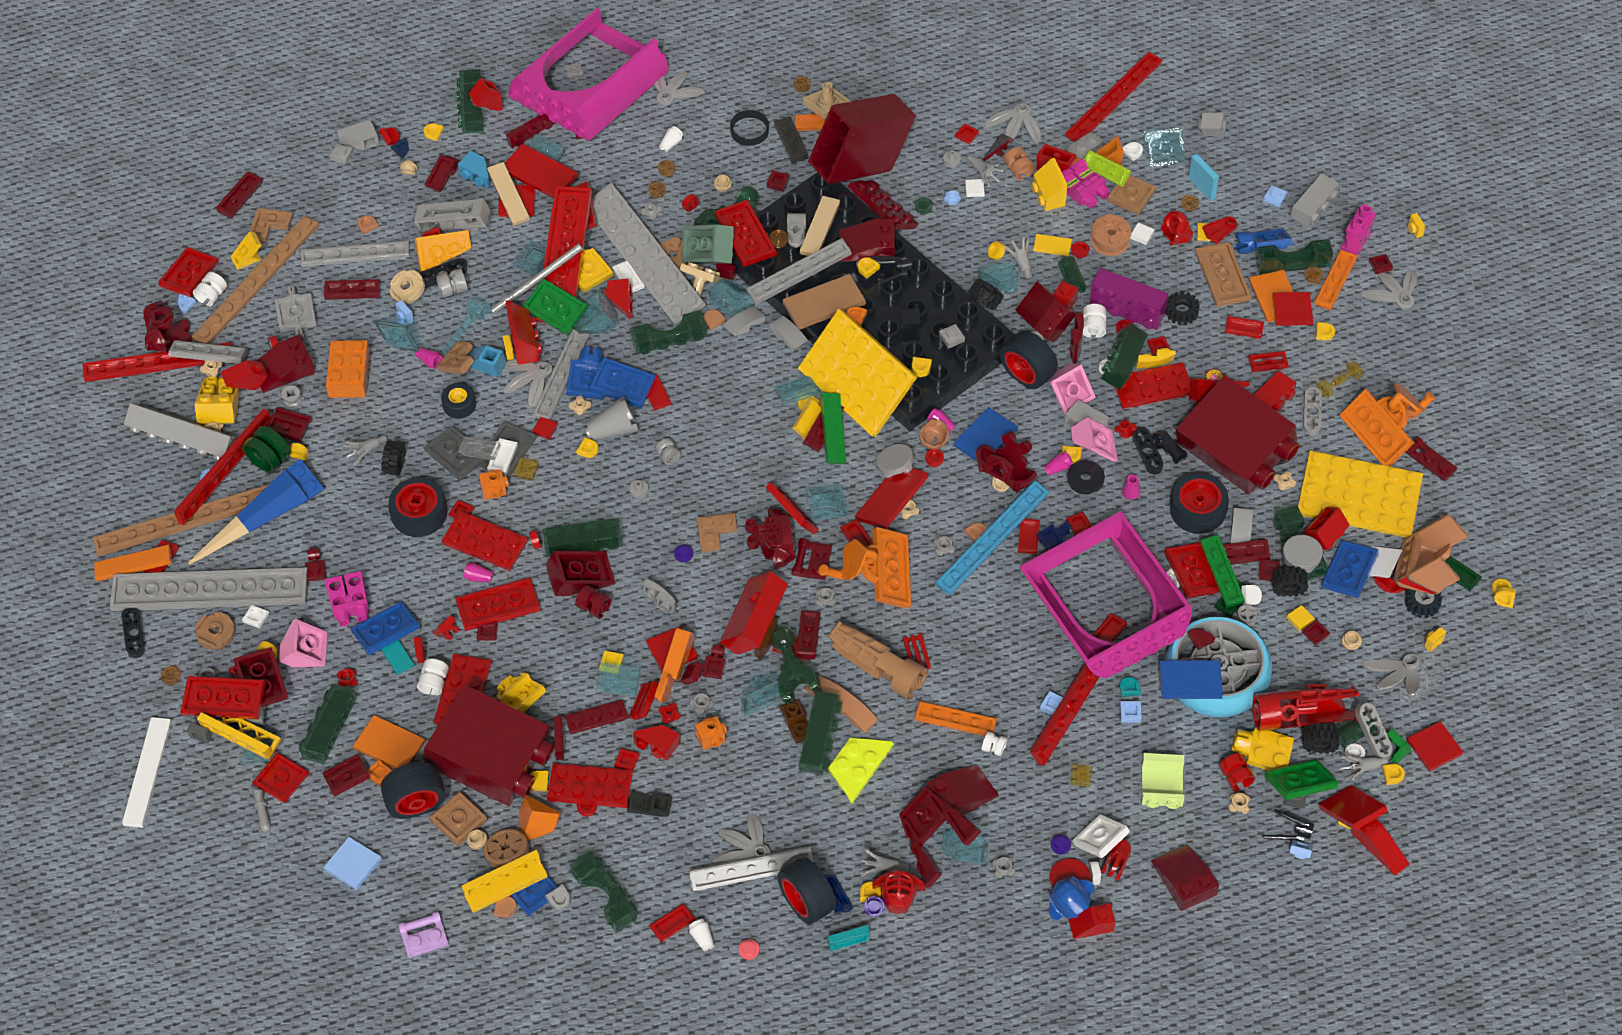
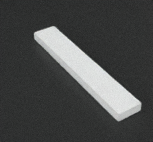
[122,717,172,828]

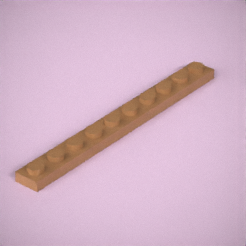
[191,215,319,344]
[92,484,269,557]

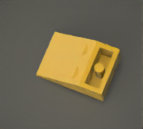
[195,376,240,424]

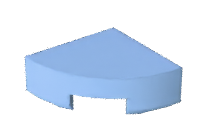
[178,294,196,314]

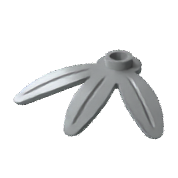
[654,72,704,106]
[985,103,1041,144]
[1362,271,1417,309]
[503,360,552,407]
[1362,653,1422,696]
[713,814,770,865]

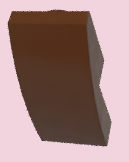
[754,617,777,660]
[780,700,814,744]

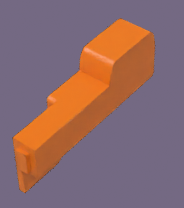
[655,628,694,703]

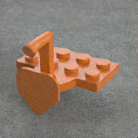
[1339,383,1435,467]
[818,527,911,608]

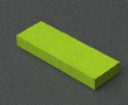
[1084,150,1132,187]

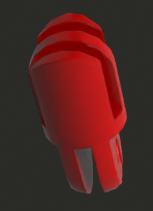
[1101,839,1131,881]

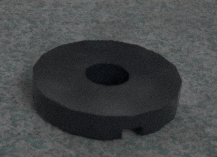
[1067,460,1105,495]

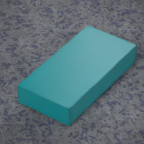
[380,640,414,675]
[828,925,870,951]

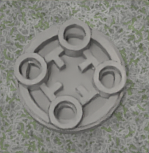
[876,444,914,478]
[1283,535,1323,573]

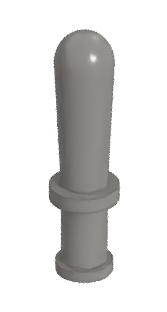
[253,789,271,832]

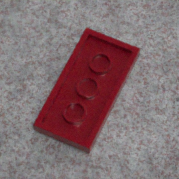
[848,180,919,230]

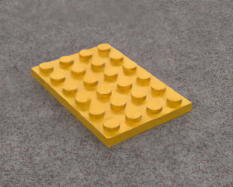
[798,309,917,437]
[1296,451,1423,538]

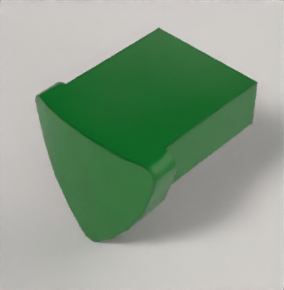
[1387,729,1412,764]

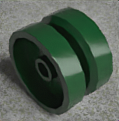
[242,425,291,474]

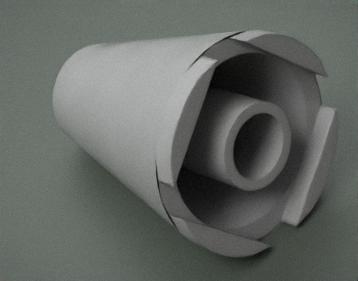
[584,396,639,440]

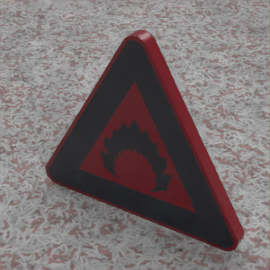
[982,134,1013,162]

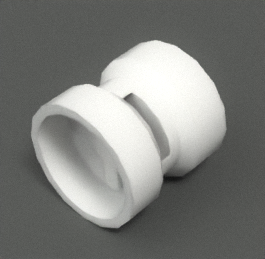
[982,732,1007,757]

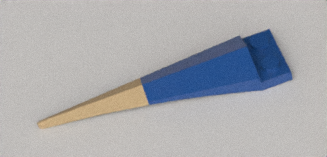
[188,459,324,565]

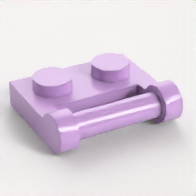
[398,911,448,958]

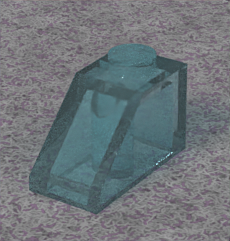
[978,262,1018,292]

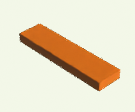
[1314,250,1358,310]
[94,545,172,581]
[915,701,997,736]

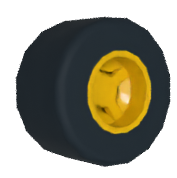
[441,383,476,419]

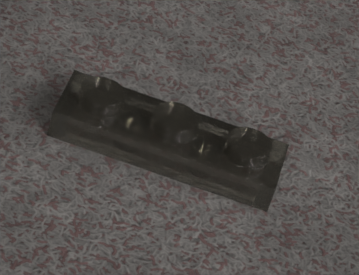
[774,116,808,164]

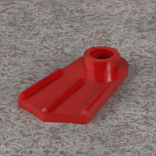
[1202,216,1238,244]

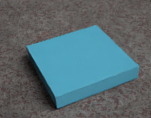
[1189,154,1219,201]

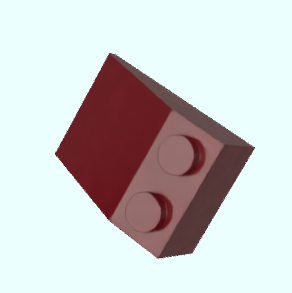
[840,219,895,261]
[1015,281,1077,342]
[256,335,315,393]
[545,551,616,596]
[233,647,289,707]
[926,765,999,824]
[1151,845,1219,911]

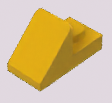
[230,231,262,269]

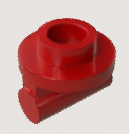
[379,127,399,146]

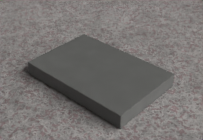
[479,421,537,479]
[423,426,488,480]

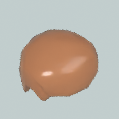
[919,419,949,449]

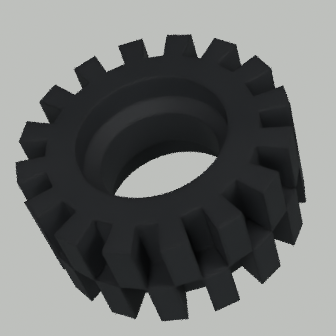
[968,279,1004,310]
[1166,291,1200,325]
[381,440,406,476]
[1272,566,1308,597]
[1303,723,1340,754]

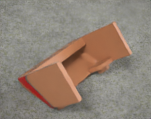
[1394,514,1468,594]

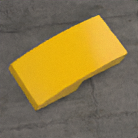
[1136,348,1176,369]

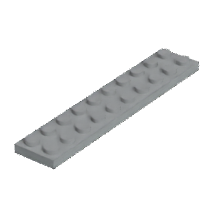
[592,183,706,327]
[110,567,308,611]

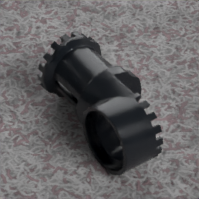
[1152,430,1188,464]

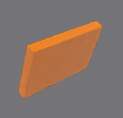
[1249,270,1293,323]
[353,715,426,769]

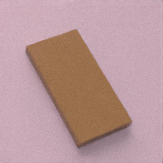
[1195,242,1252,307]
[783,274,866,330]

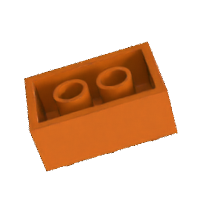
[326,340,370,398]

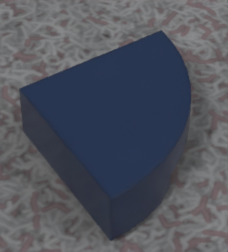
[391,138,409,159]

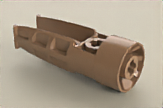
[828,621,928,700]

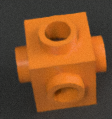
[479,469,509,500]
[695,716,727,750]

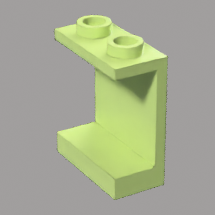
[1142,753,1184,809]

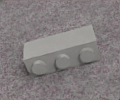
[1291,173,1340,227]

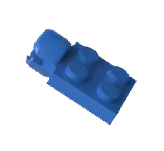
[1235,228,1293,254]
[566,346,604,400]

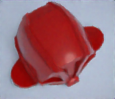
[872,871,926,914]

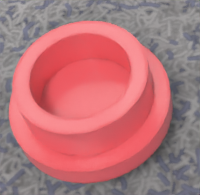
[739,939,759,960]

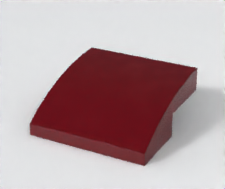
[1069,313,1084,364]

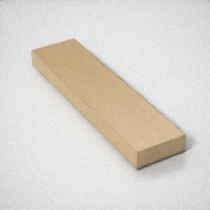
[487,162,530,226]
[800,196,840,256]

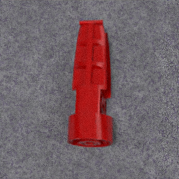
[1252,685,1360,731]

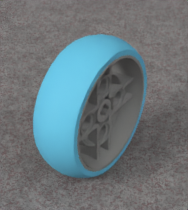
[1165,617,1272,717]

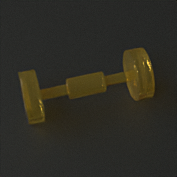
[1317,361,1363,399]

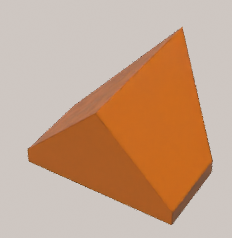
[1095,136,1123,166]
[519,795,561,841]

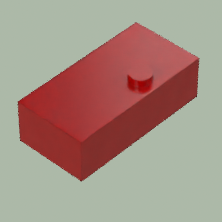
[720,571,788,655]

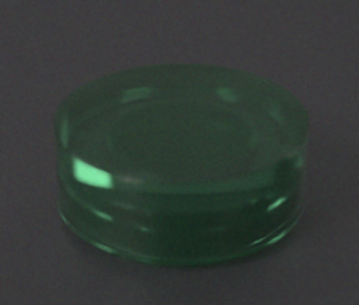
[915,197,933,215]

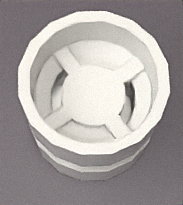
[193,272,227,306]
[1083,304,1106,338]
[417,659,449,696]

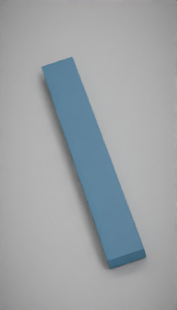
[935,480,1049,596]

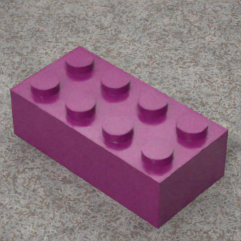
[1090,268,1169,330]

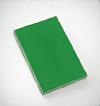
[523,278,588,336]
[1264,759,1339,800]

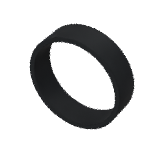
[730,110,769,146]

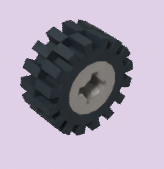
[1405,589,1442,618]

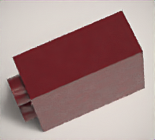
[808,94,916,184]
[1176,375,1300,495]
[424,684,555,807]

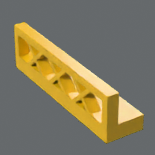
[197,712,281,760]
[461,850,547,913]

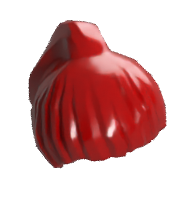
[1161,210,1193,246]

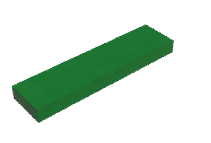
[820,392,846,464]
[1200,534,1245,608]

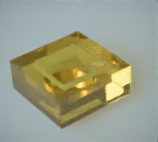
[514,458,539,481]
[1070,764,1093,787]

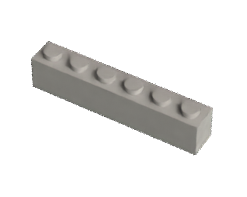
[124,403,238,460]

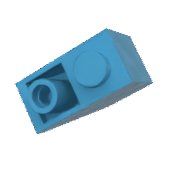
[458,150,490,189]
[469,345,506,377]

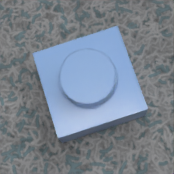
[1263,185,1288,207]
[395,300,414,325]
[1040,691,1063,716]
[1120,701,1142,723]
[1290,840,1313,859]

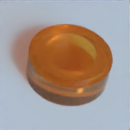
[793,77,811,93]
[658,160,676,177]
[648,182,666,198]
[1181,195,1199,211]
[769,230,788,248]
[1304,266,1323,284]
[160,666,181,686]

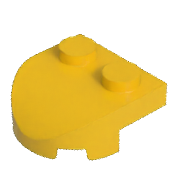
[496,673,546,713]

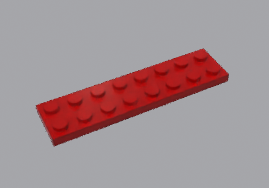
[536,186,592,323]

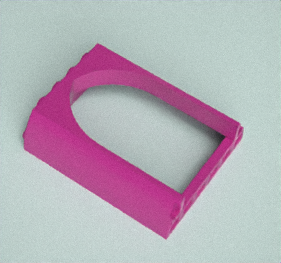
[508,8,669,141]
[1019,511,1191,678]

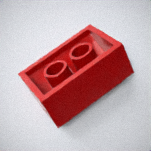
[505,300,542,365]

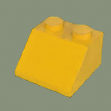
[1031,158,1067,211]

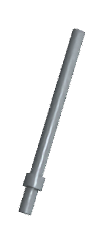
[491,244,583,314]

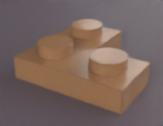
[250,208,293,242]
[436,341,474,374]
[697,513,737,552]

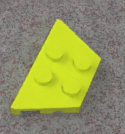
[828,738,894,803]

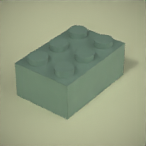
[682,225,734,264]

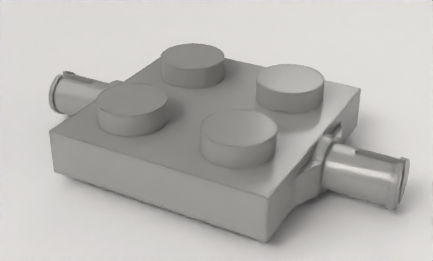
[274,286,317,338]

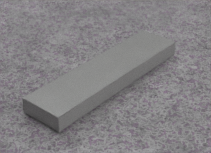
[169,340,247,364]

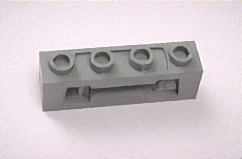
[414,199,490,232]

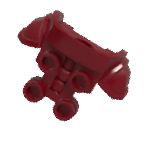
[143,300,191,353]
[976,432,1037,492]
[745,507,795,570]

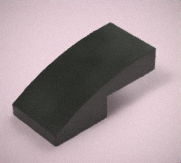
[627,791,672,817]

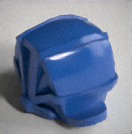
[1048,876,1095,920]

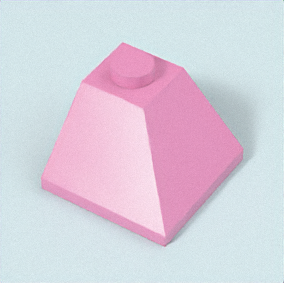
[1050,363,1096,414]
[1071,417,1118,462]
[279,619,327,667]

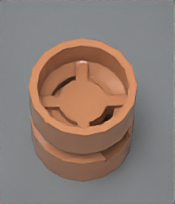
[1004,147,1036,181]

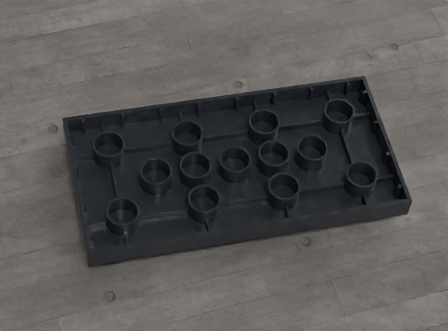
[730,172,1015,432]

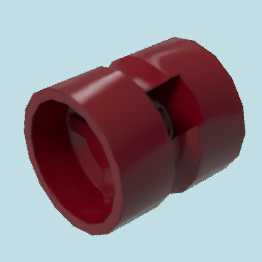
[575,585,612,619]

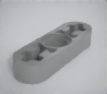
[1303,387,1322,435]
[1355,703,1392,758]

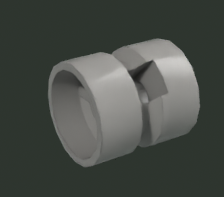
[436,268,468,298]

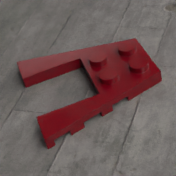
[899,786,982,888]

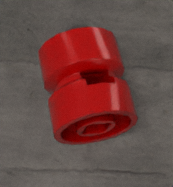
[1219,753,1256,792]

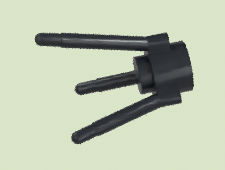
[871,256,912,286]
[1262,809,1314,842]

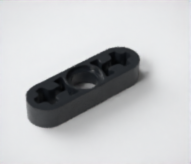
[420,258,468,288]
[1132,427,1163,475]
[121,607,145,658]

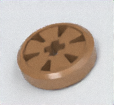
[483,829,529,868]

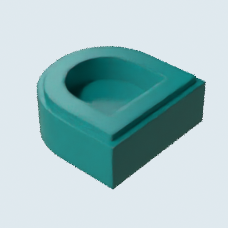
[1120,677,1141,697]

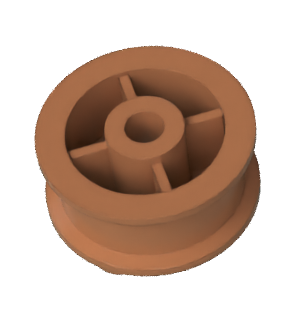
[1090,214,1132,256]

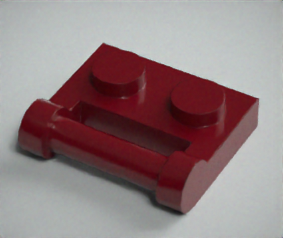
[791,539,832,580]

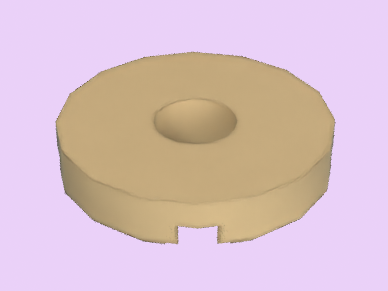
[389,269,425,304]

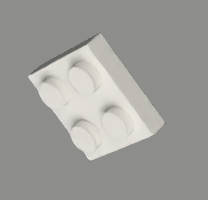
[1072,814,1130,858]

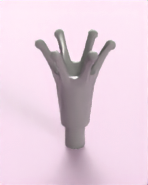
[967,155,1004,187]
[1005,237,1033,280]
[342,435,387,466]
[1340,754,1388,781]
[860,848,909,876]

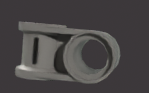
[787,213,806,247]

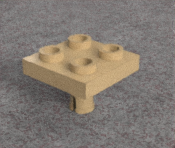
[803,82,851,119]
[680,262,725,297]

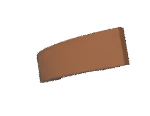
[804,675,878,733]

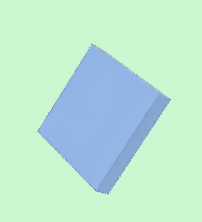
[323,837,382,890]

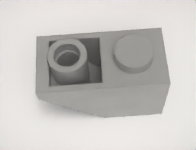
[337,119,379,150]
[1064,400,1109,427]

